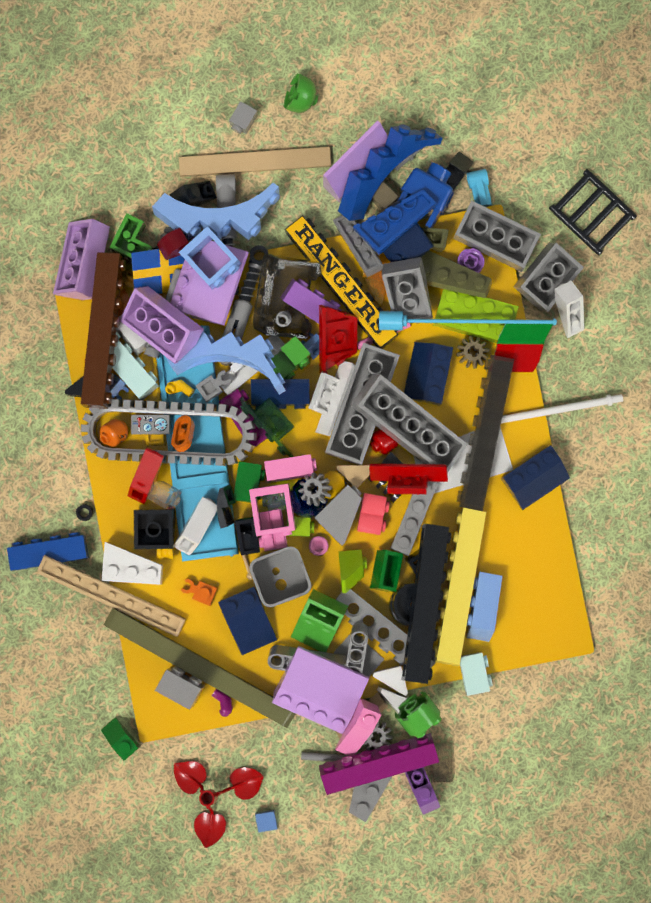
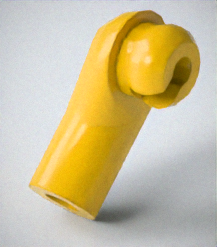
[165,380,195,397]

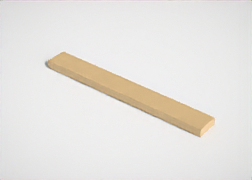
[179,147,331,177]
[36,555,186,637]

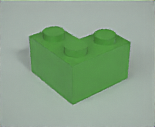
[110,213,153,261]
[271,336,311,379]

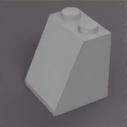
[315,485,362,546]

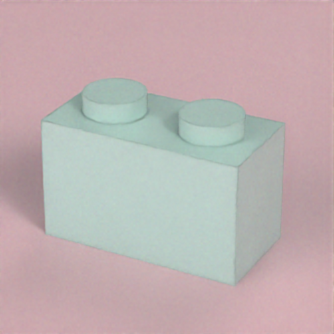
[460,652,493,696]

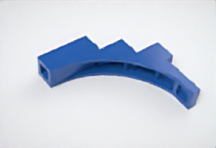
[338,124,442,221]

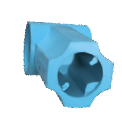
[466,169,492,207]

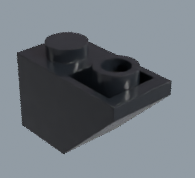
[169,181,217,207]

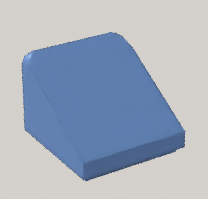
[255,810,278,832]

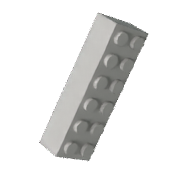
[325,343,400,465]
[350,374,468,472]

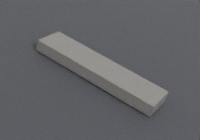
[333,215,383,277]

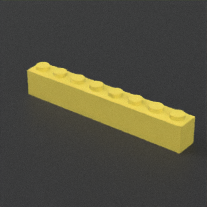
[433,508,486,667]

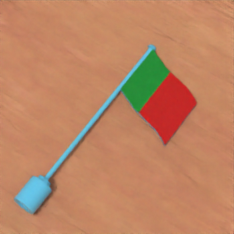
[379,311,557,372]

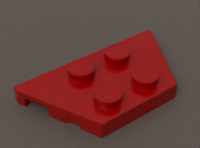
[319,305,357,374]

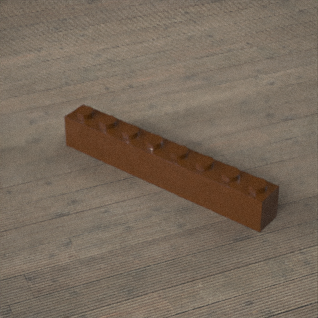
[81,252,126,409]

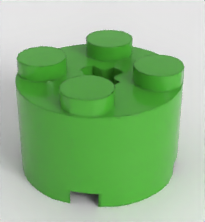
[395,692,442,738]

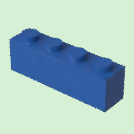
[7,532,89,571]

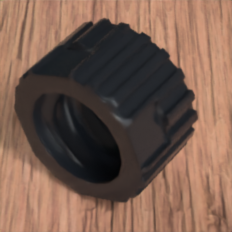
[76,504,94,521]

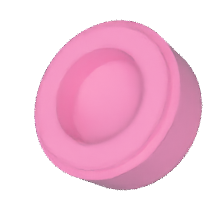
[309,536,328,556]

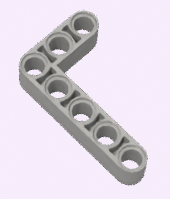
[267,623,369,674]

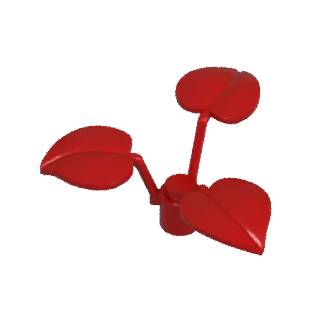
[174,761,264,848]

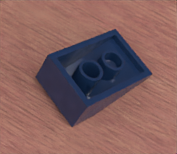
[218,587,277,655]

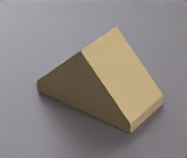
[337,465,370,488]

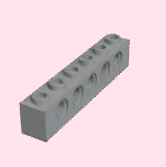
[336,589,436,668]

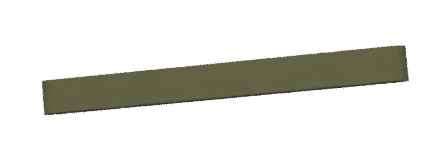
[103,608,296,728]

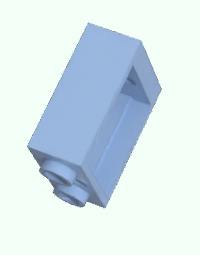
[179,226,241,290]

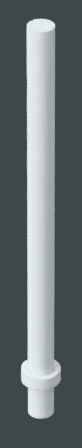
[497,394,623,424]

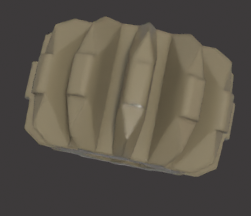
[456,336,489,369]

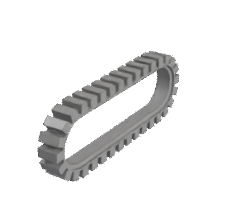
[81,399,257,466]

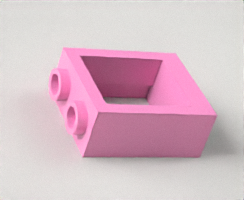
[264,454,317,483]
[249,483,296,539]

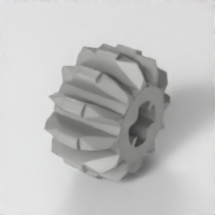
[298,473,333,506]
[363,721,393,750]

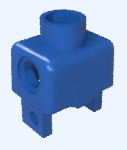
[398,162,454,228]

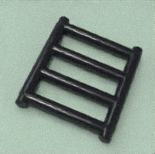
[549,169,637,256]

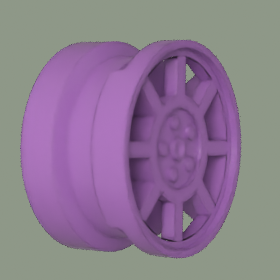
[457,248,484,273]

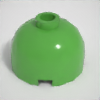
[284,73,318,113]

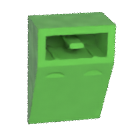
[291,589,348,652]

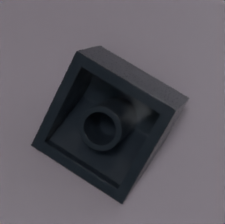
[134,509,175,549]

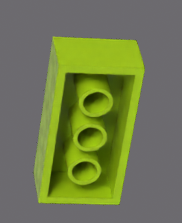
[433,289,519,343]

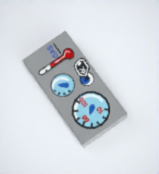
[131,415,170,435]

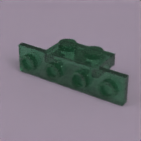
[239,397,294,458]

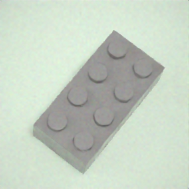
[453,201,541,272]

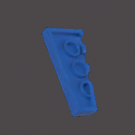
[353,190,436,255]

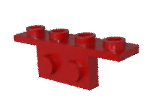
[369,464,448,495]

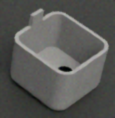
[249,546,312,607]

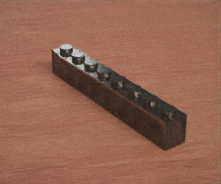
[456,355,514,511]

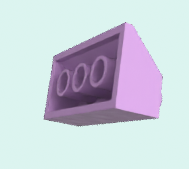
[53,219,110,300]
[120,286,204,364]

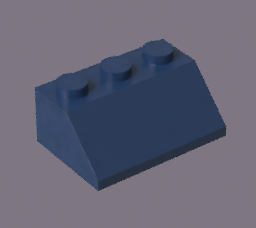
[379,200,434,263]
[404,342,453,406]
[251,379,310,410]
[501,445,570,510]

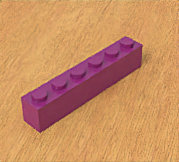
[319,733,439,795]

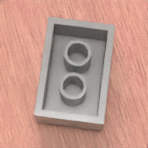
[513,243,584,312]
[155,666,205,710]

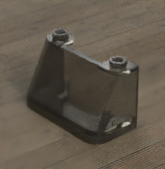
[253,254,321,339]

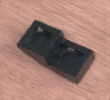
[217,484,236,529]

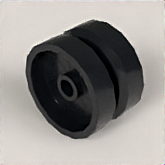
[389,583,414,626]

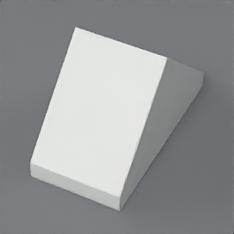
[372,665,408,696]

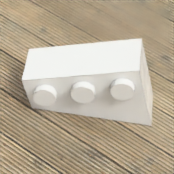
[102,542,163,585]

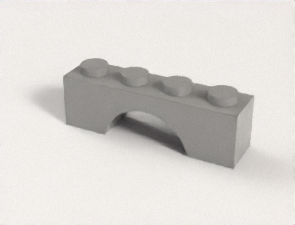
[390,481,438,556]

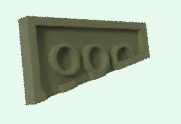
[421,251,492,298]

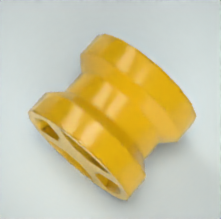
[157,548,174,560]

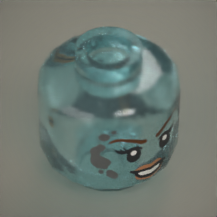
[261,492,287,511]

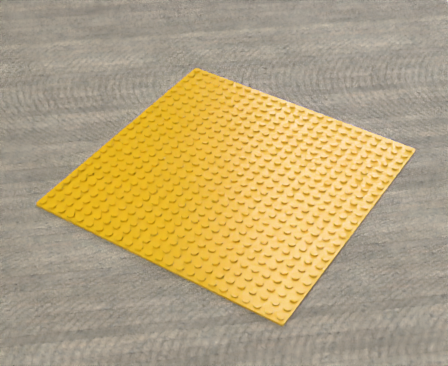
[55,204,594,743]

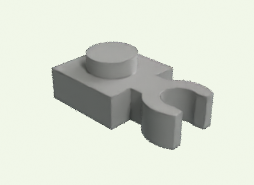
[196,370,232,403]

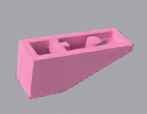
[335,699,381,756]

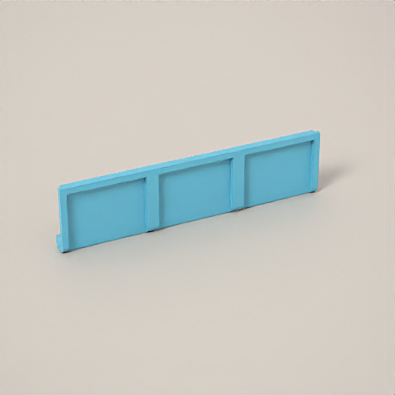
[156,325,239,562]

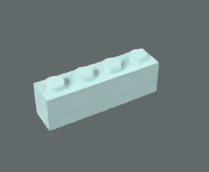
[112,332,159,401]

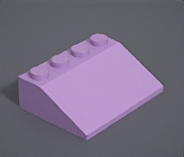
[323,120,388,203]
[170,237,249,325]
[272,646,369,734]

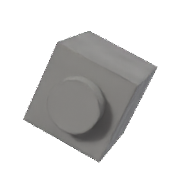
[229,101,258,134]

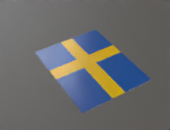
[131,249,185,294]

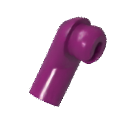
[212,689,233,717]

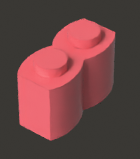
[357,493,390,535]

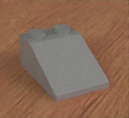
[382,257,433,319]

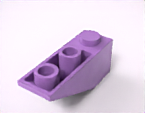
[405,767,440,815]

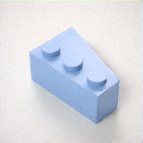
[466,572,502,642]

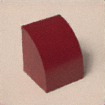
[157,228,189,260]

